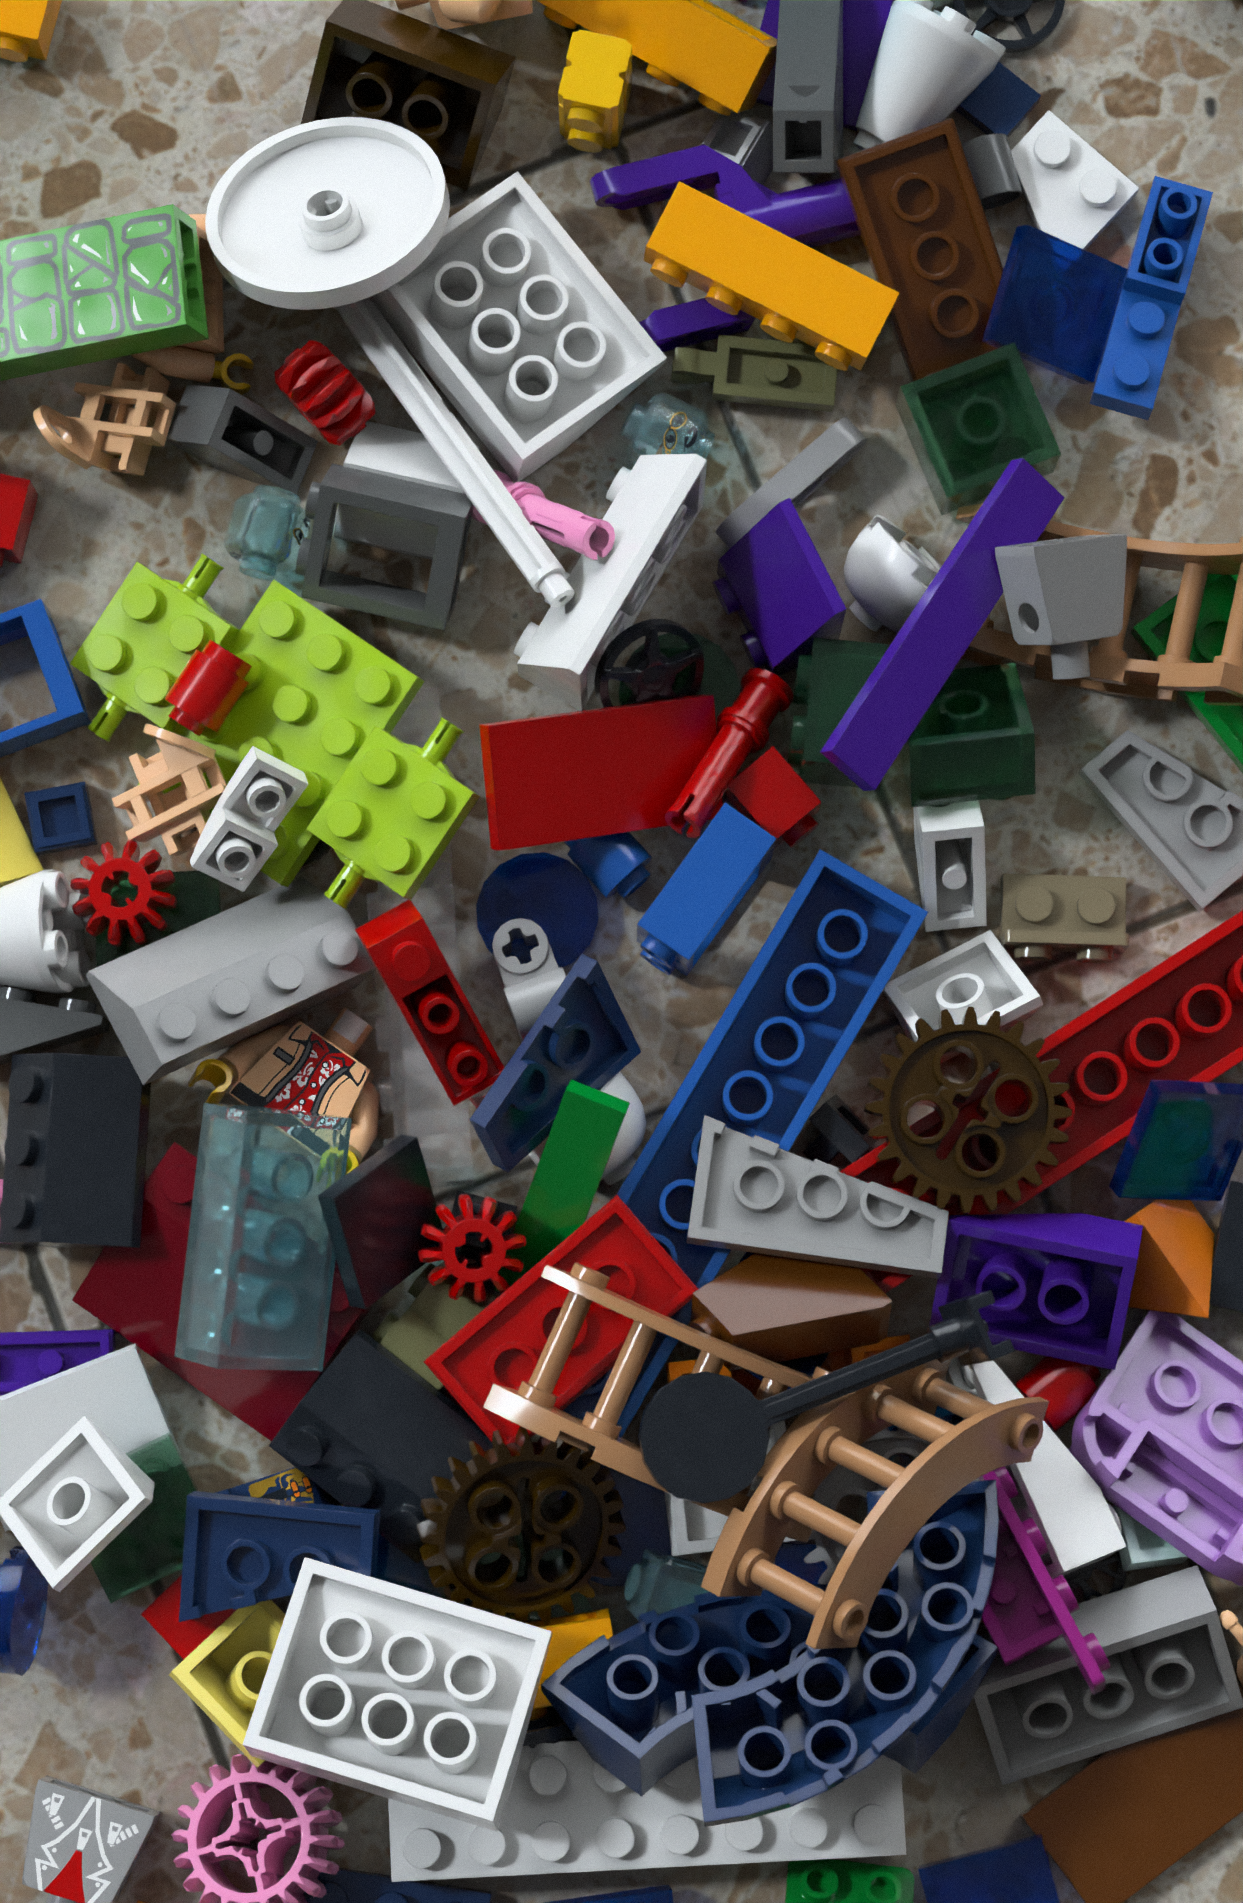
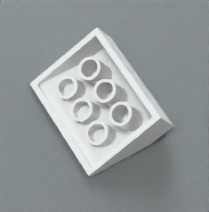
[368,171,667,483]
[513,454,707,711]
[242,1557,552,1832]

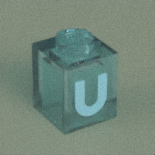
[624,1548,709,1620]

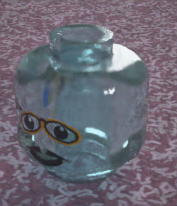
[620,392,715,465]
[224,485,311,581]

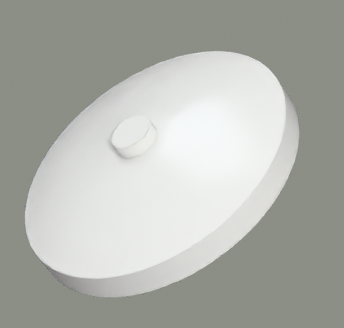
[205,117,450,310]

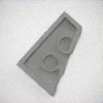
[1079,730,1243,912]

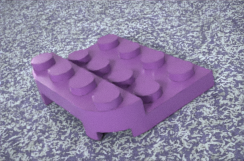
[1069,1310,1243,1586]

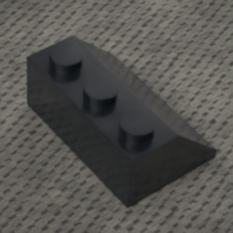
[0,1053,151,1248]
[269,1329,493,1564]

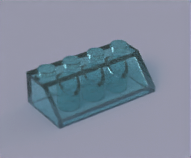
[174,1102,352,1371]

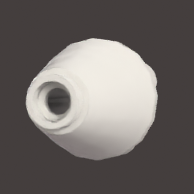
[853,0,1006,150]
[0,869,92,994]

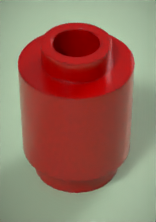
[165,639,252,736]
[1014,1356,1101,1432]

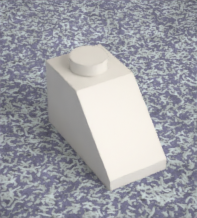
[913,783,987,932]

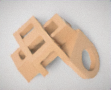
[33,363,176,476]
[112,724,227,856]

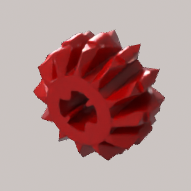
[274,340,376,446]
[70,840,177,947]
[418,1194,526,1302]

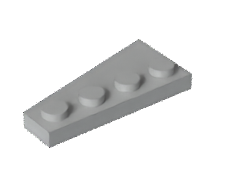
[686,1115,949,1279]

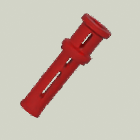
[665,668,794,838]

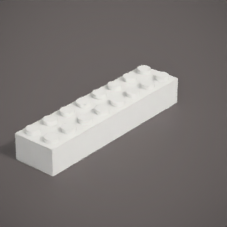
[388,1737,906,1882]

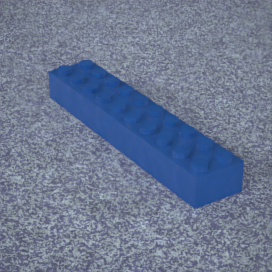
[563,849,928,1448]

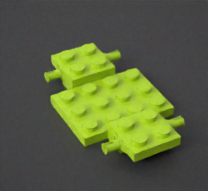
[70,553,480,909]

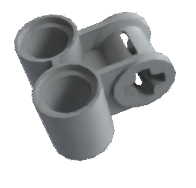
[492,918,566,1042]

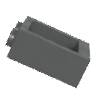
[295,463,474,631]

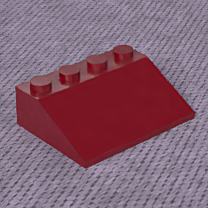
[72,1142,374,1441]

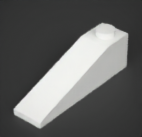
[946,1358,1127,1579]

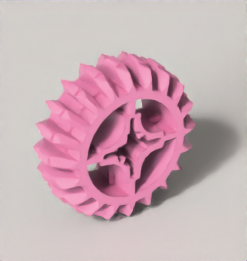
[171,1754,345,1903]

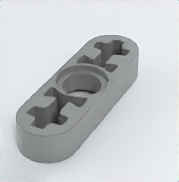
[716,417,867,548]

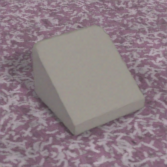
[701,110,773,185]

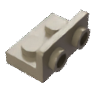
[1000,873,1129,964]

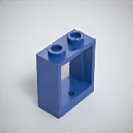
[0,599,91,758]
[637,802,777,977]

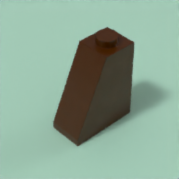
[689,1253,892,1371]

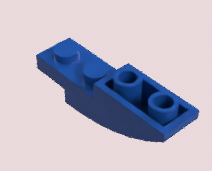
[1089,176,1213,420]

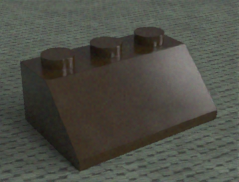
[301,0,516,190]

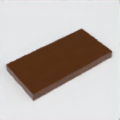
[835,118,1031,392]
[1020,1683,1243,1903]

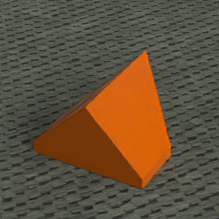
[1124,1183,1215,1318]

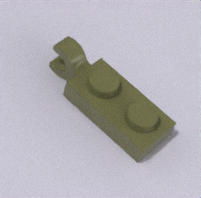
[671,335,838,412]

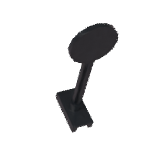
[638,1290,1015,1504]

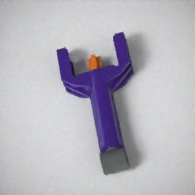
[590,133,1023,352]

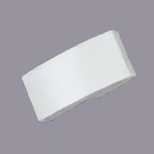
[190,746,309,892]

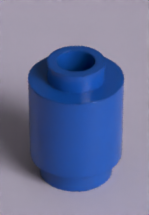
[564,832,652,899]

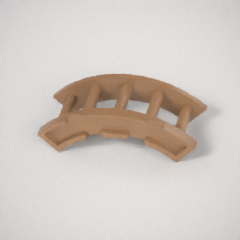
[956,497,1243,705]
[483,1262,831,1543]
[701,1359,1049,1649]

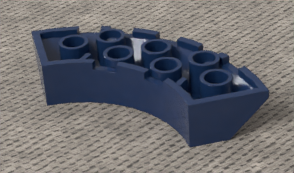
[691,1479,999,1827]
[541,1583,998,1797]

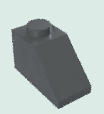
[166,385,318,496]

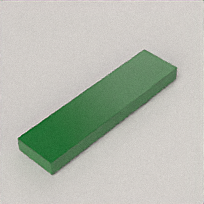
[493,1079,630,1293]

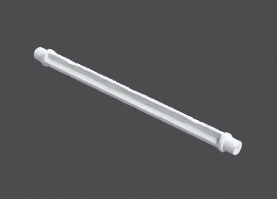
[333,298,575,609]

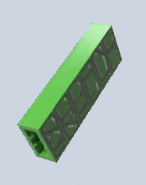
[0,204,209,381]

